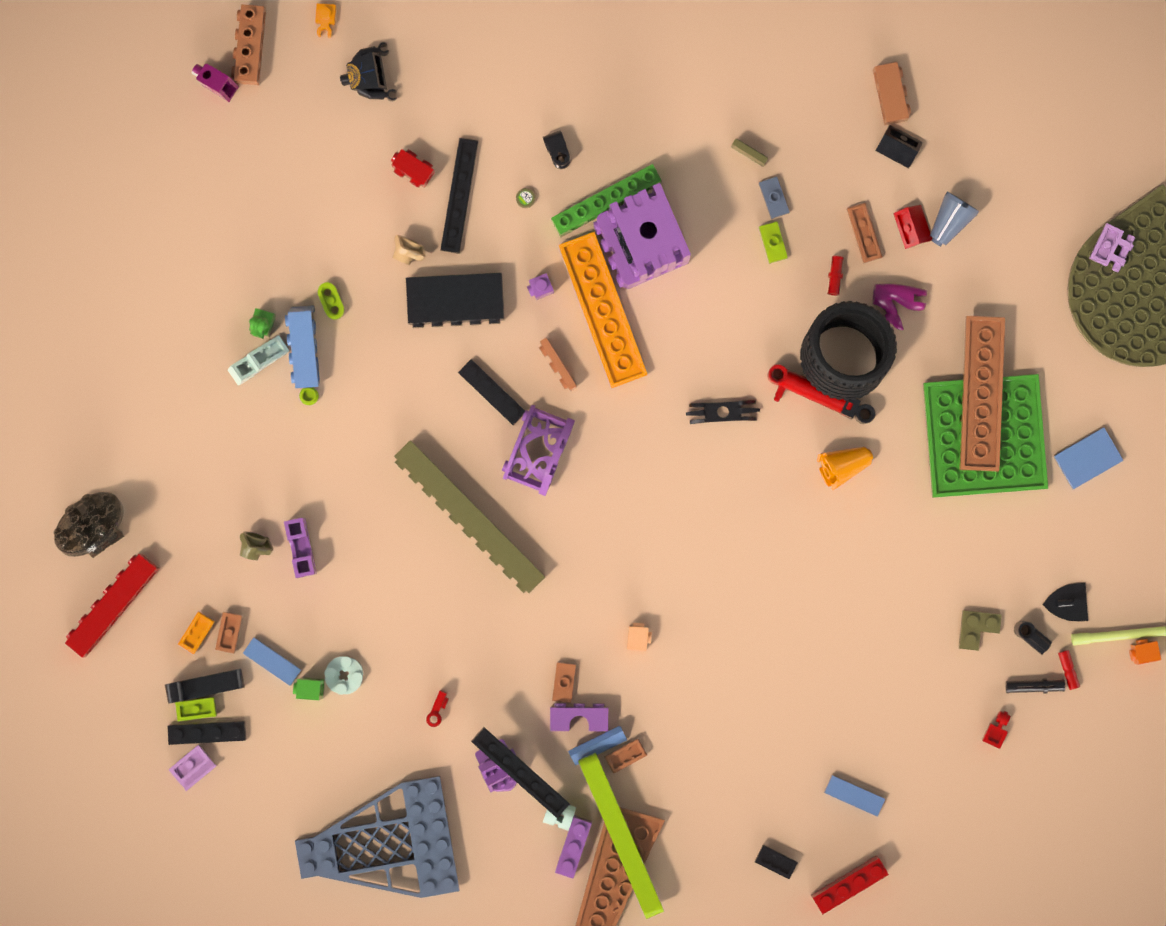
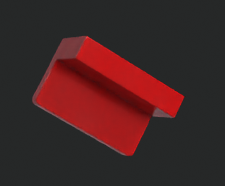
[893,205,932,249]

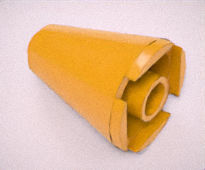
[817,447,873,490]

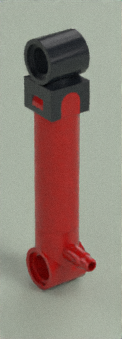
[767,364,875,424]

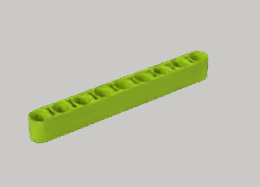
[578,752,664,919]

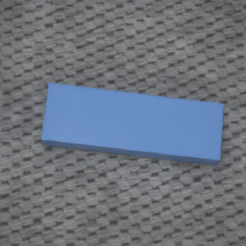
[243,637,301,686]
[568,726,627,766]
[824,775,885,817]

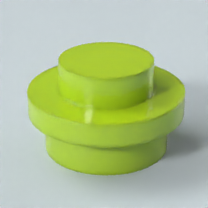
[299,387,319,405]

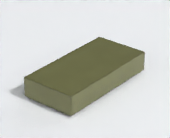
[731,139,768,167]

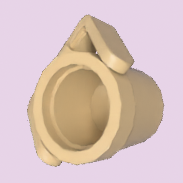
[392,235,426,265]

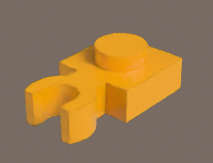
[315,3,336,38]

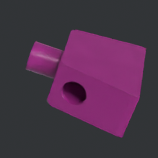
[192,63,239,102]

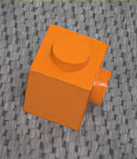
[1129,639,1161,665]

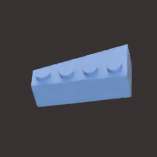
[285,305,320,388]

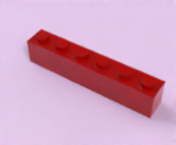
[65,554,160,658]

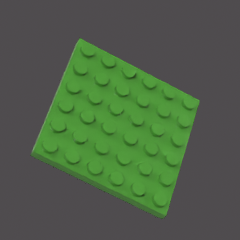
[923,374,1048,498]

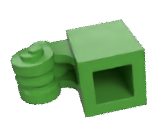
[249,308,276,339]

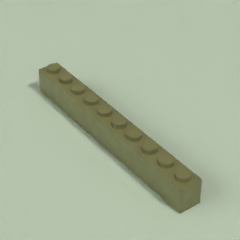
[394,440,545,593]

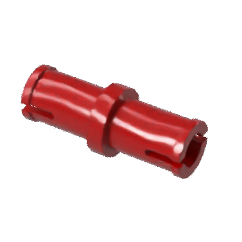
[827,256,844,296]

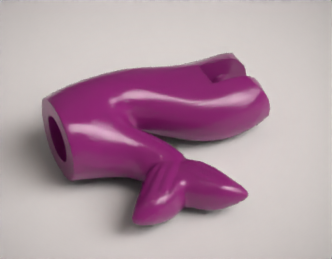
[873,284,927,330]

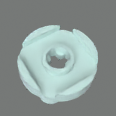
[324,656,363,695]

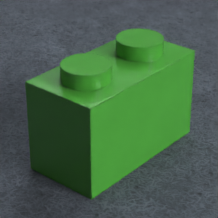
[293,678,325,700]

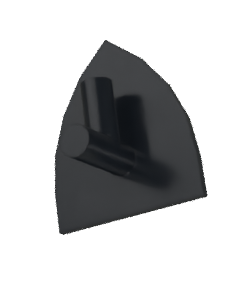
[1042,583,1088,622]

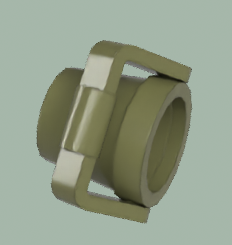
[240,531,274,560]

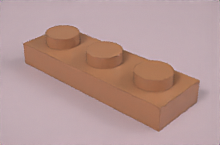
[539,338,577,391]

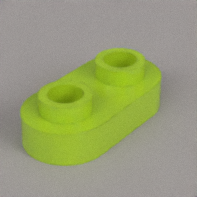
[318,282,345,320]

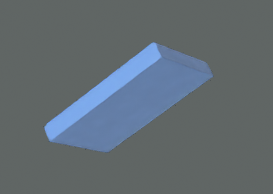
[1053,428,1124,489]

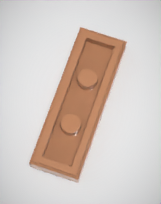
[847,203,882,264]

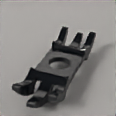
[686,400,760,424]

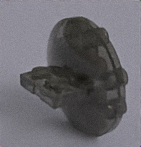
[54,492,124,558]

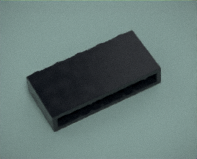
[406,273,504,328]

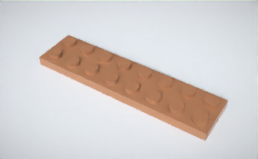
[960,316,1005,472]

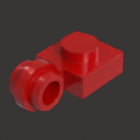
[426,690,449,727]
[982,711,1011,749]

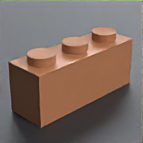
[873,62,911,126]

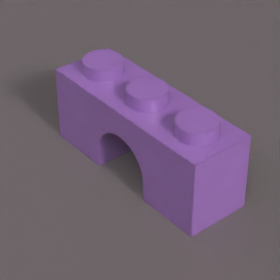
[284,518,317,578]
[550,703,608,731]
[555,815,592,879]

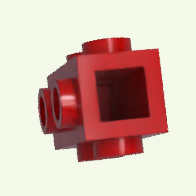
[391,149,435,188]

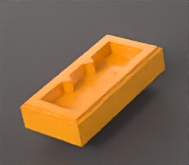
[178,611,215,654]

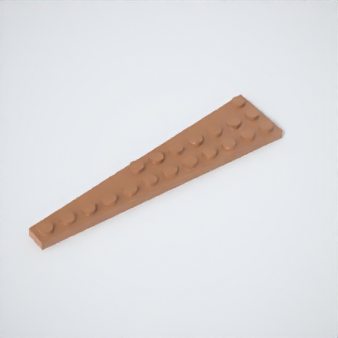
[575,807,665,926]

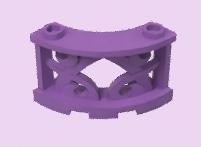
[502,405,575,496]

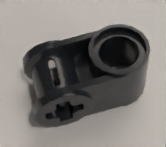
[543,130,570,169]

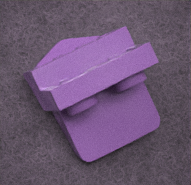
[475,739,517,793]

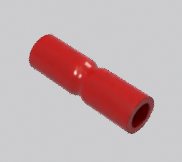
[1058,650,1080,690]

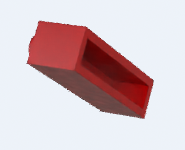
[811,855,889,915]

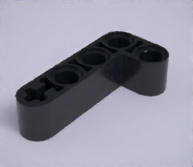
[165,669,245,704]

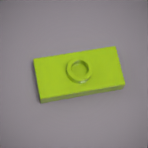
[759,222,788,264]

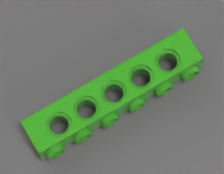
[551,164,662,238]

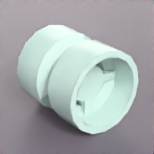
[543,805,576,831]

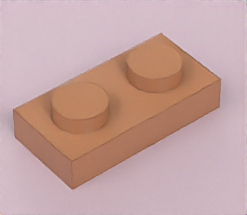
[215,612,243,654]

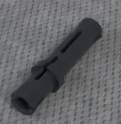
[1005,678,1065,694]

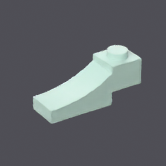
[228,335,289,386]

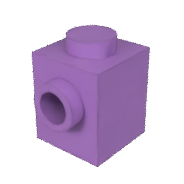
[527,273,554,300]

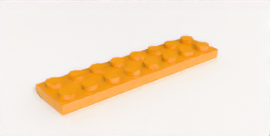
[559,232,648,388]

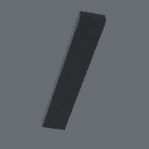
[440,138,478,254]
[471,727,570,818]

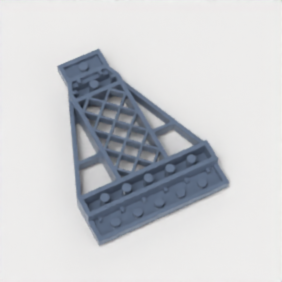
[295,776,460,898]

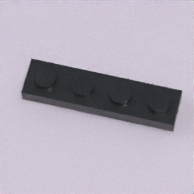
[458,359,525,426]
[167,721,246,745]

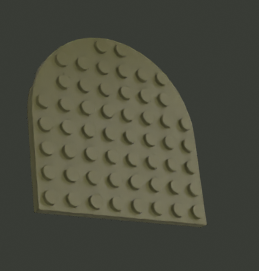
[1067,184,1166,367]

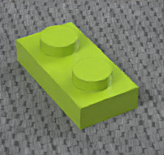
[175,697,217,721]

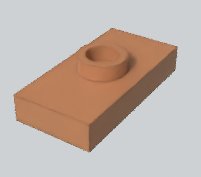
[552,662,576,703]
[604,738,647,774]

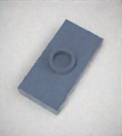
[759,177,790,219]

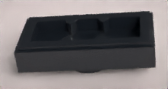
[754,845,798,879]

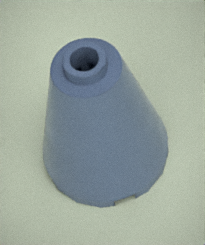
[930,191,979,247]

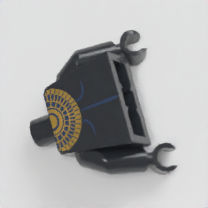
[340,42,397,101]

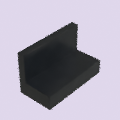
[875,125,923,169]

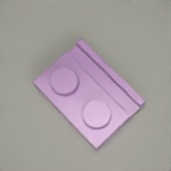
[169,745,217,791]

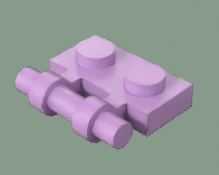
[1089,223,1135,272]

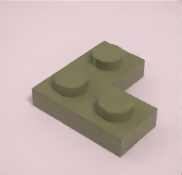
[959,610,1002,651]

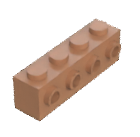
[231,4,266,85]

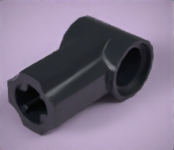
[1014,621,1052,655]

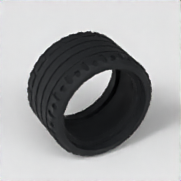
[800,301,897,400]

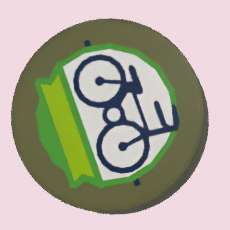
[516,188,535,208]

